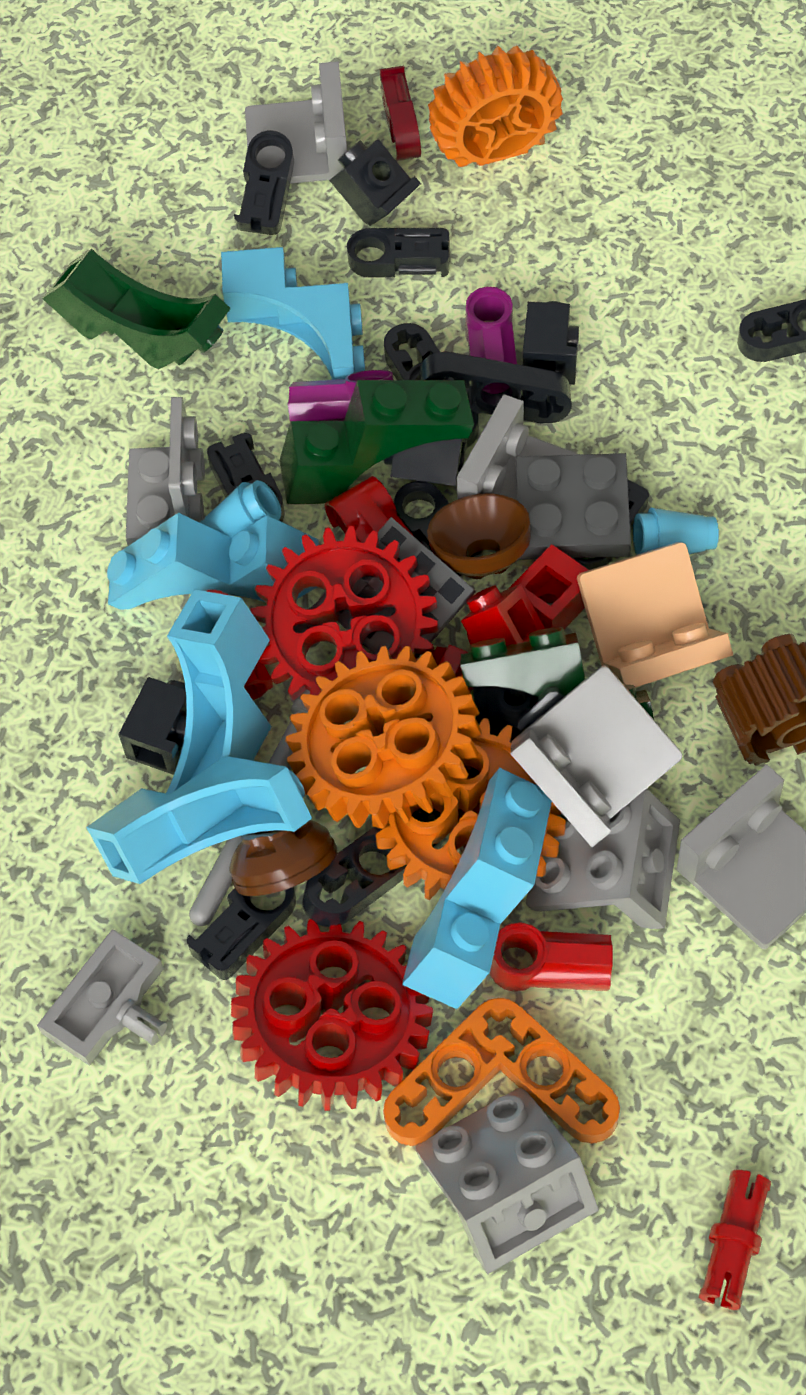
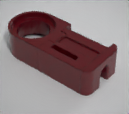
[379,65,421,161]

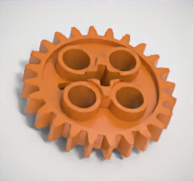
[285,646,481,829]
[371,718,566,900]

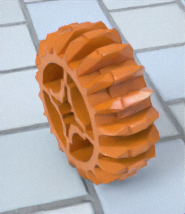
[428,45,563,167]

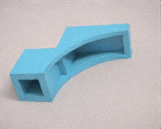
[221,247,365,380]
[107,513,319,610]
[166,589,272,794]
[86,756,312,884]
[402,767,552,1009]

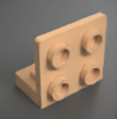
[577,542,733,688]

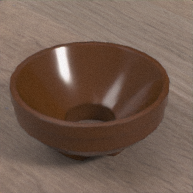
[427,494,531,579]
[229,820,337,896]

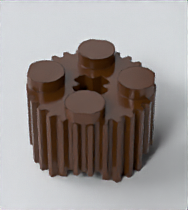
[713,633,806,766]

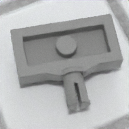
[37,929,167,1066]

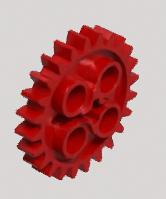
[250,526,439,700]
[231,919,433,1111]

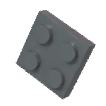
[516,453,631,560]

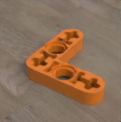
[383,998,620,1146]

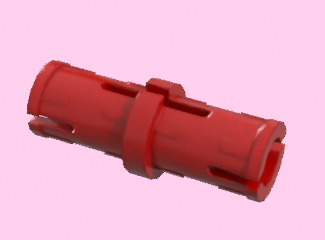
[699,1170,771,1310]

